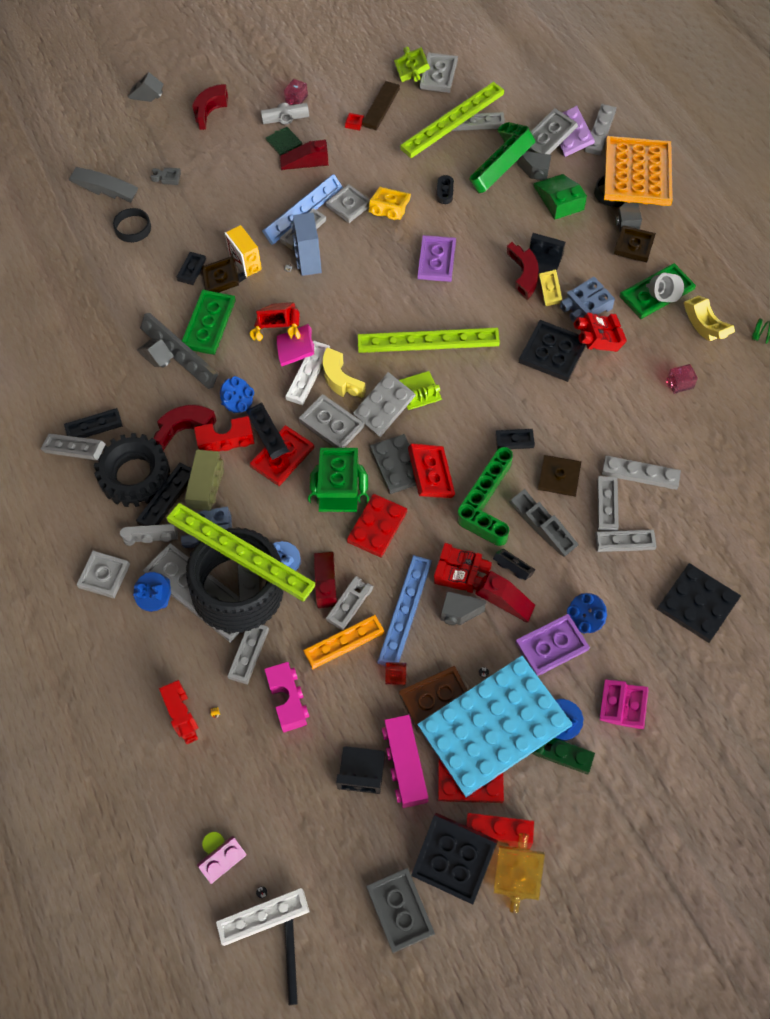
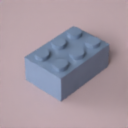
[291,212,322,276]

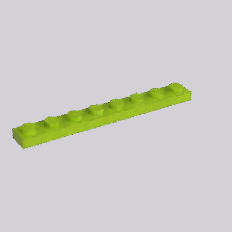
[400,82,504,158]
[358,328,500,353]
[167,503,315,602]

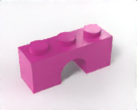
[265,662,309,733]

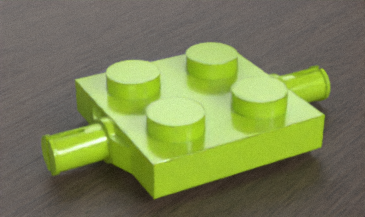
[394,47,430,82]

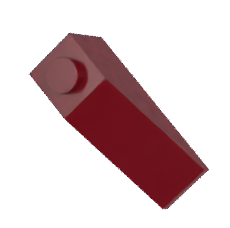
[280,140,329,170]
[314,552,337,608]
[475,571,536,623]

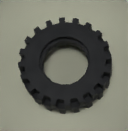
[94,433,171,507]

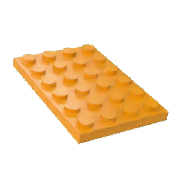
[604,136,673,206]

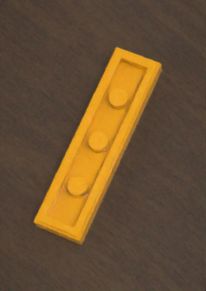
[303,615,385,669]

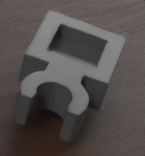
[151,167,181,185]

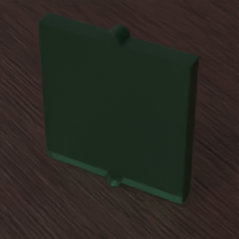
[266,127,303,156]

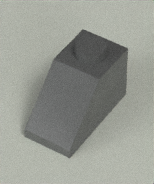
[128,72,164,102]
[518,151,551,180]
[615,202,642,232]
[137,339,174,368]
[441,591,486,625]

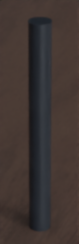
[284,919,298,1005]

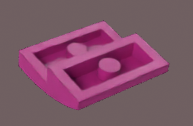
[277,324,314,366]
[600,680,649,729]

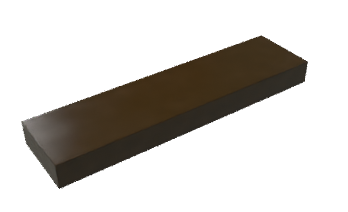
[362,81,400,130]

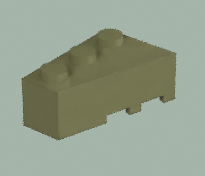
[185,449,224,511]

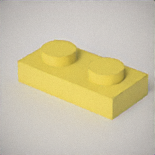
[539,270,562,306]

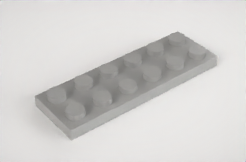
[143,543,239,643]

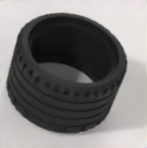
[186,527,284,633]

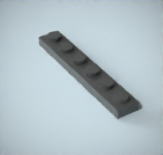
[140,313,219,389]

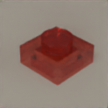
[385,662,406,685]

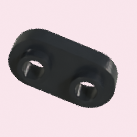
[437,175,454,204]

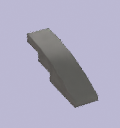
[69,167,138,203]
[509,489,579,557]

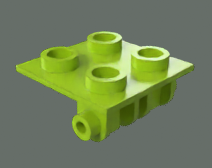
[399,371,442,410]

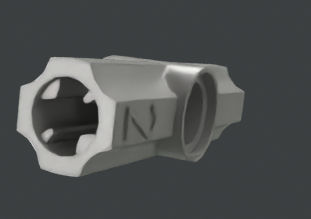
[261,103,309,125]

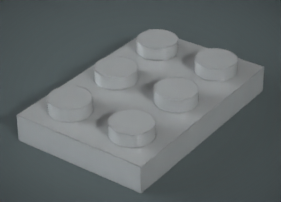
[420,52,458,93]
[528,108,578,155]
[353,372,416,437]
[299,394,364,448]

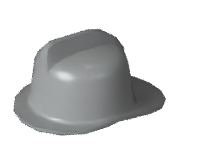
[646,273,684,303]

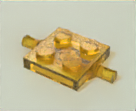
[494,833,545,913]

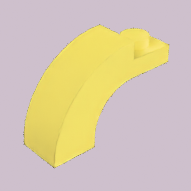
[684,296,735,341]
[323,347,366,398]

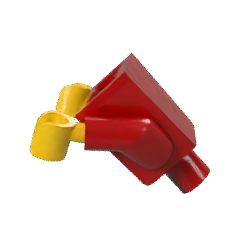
[249,302,301,341]

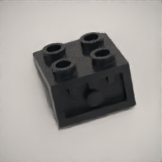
[521,233,566,276]
[336,746,385,794]

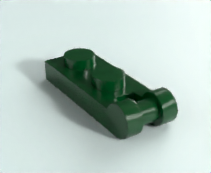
[532,738,595,775]

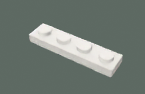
[286,341,330,405]
[216,888,310,946]

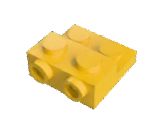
[369,187,411,220]

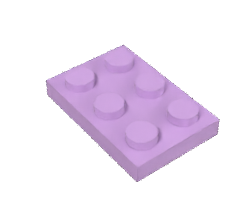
[559,106,595,157]

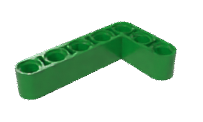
[469,122,535,193]
[457,447,513,546]

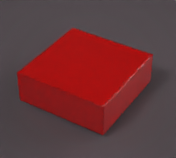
[345,113,364,131]

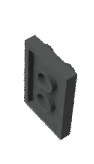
[370,434,416,494]
[366,868,435,953]

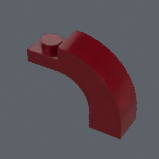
[154,405,217,451]

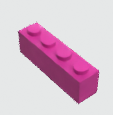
[381,715,428,808]

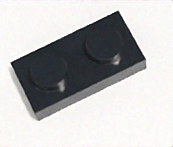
[177,252,206,285]
[495,429,535,450]
[493,549,536,580]

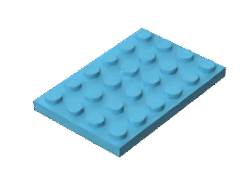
[417,656,572,798]

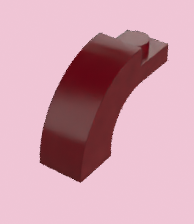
[193,84,228,130]
[507,242,539,300]

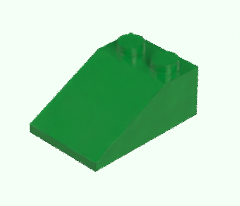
[533,174,587,220]

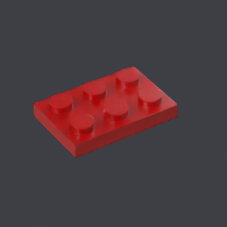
[250,425,315,486]
[408,443,455,498]
[347,493,407,558]
[438,759,504,803]

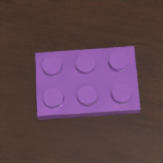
[418,235,456,282]
[515,614,590,676]

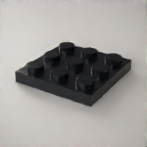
[518,320,586,382]
[657,563,741,643]
[411,813,498,905]

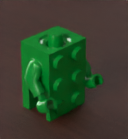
[308,448,369,512]

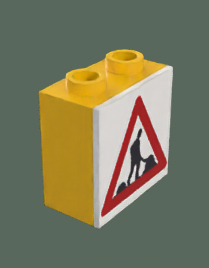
[225,225,262,277]

